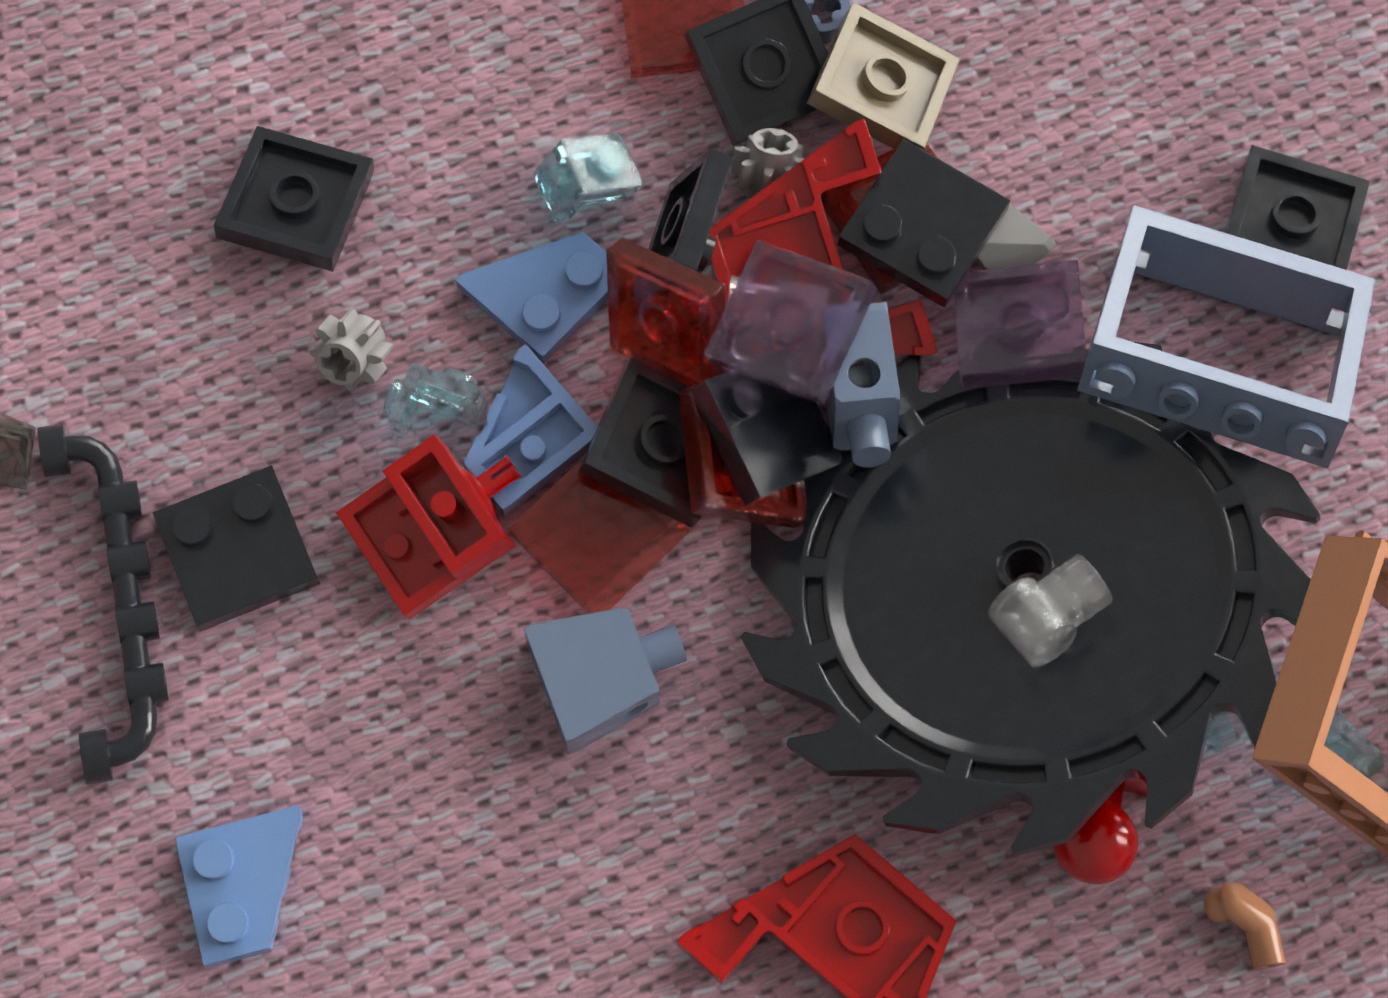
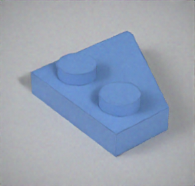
[456,232,629,364]
[463,344,597,517]
[175,805,304,968]

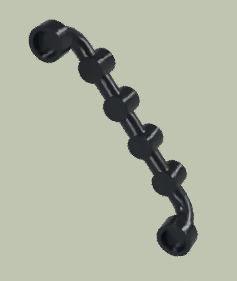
[37,424,169,785]

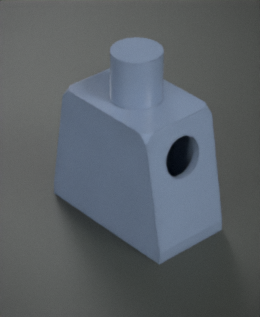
[820,302,900,467]
[524,608,687,755]

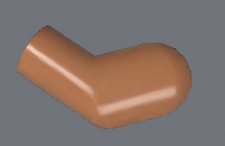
[1204,882,1286,970]

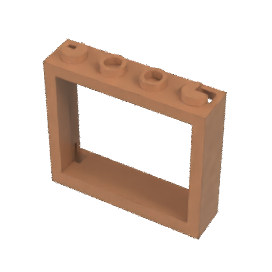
[1252,531,1388,857]

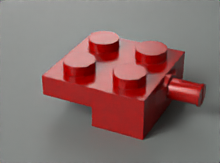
[336,434,522,619]

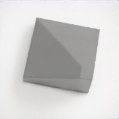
[975,204,1057,287]

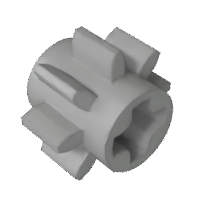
[731,128,805,199]
[309,308,393,391]

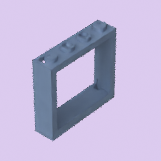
[1077,205,1375,469]

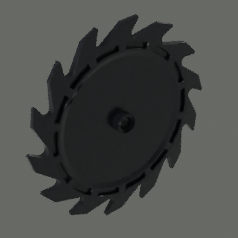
[740,324,1320,856]

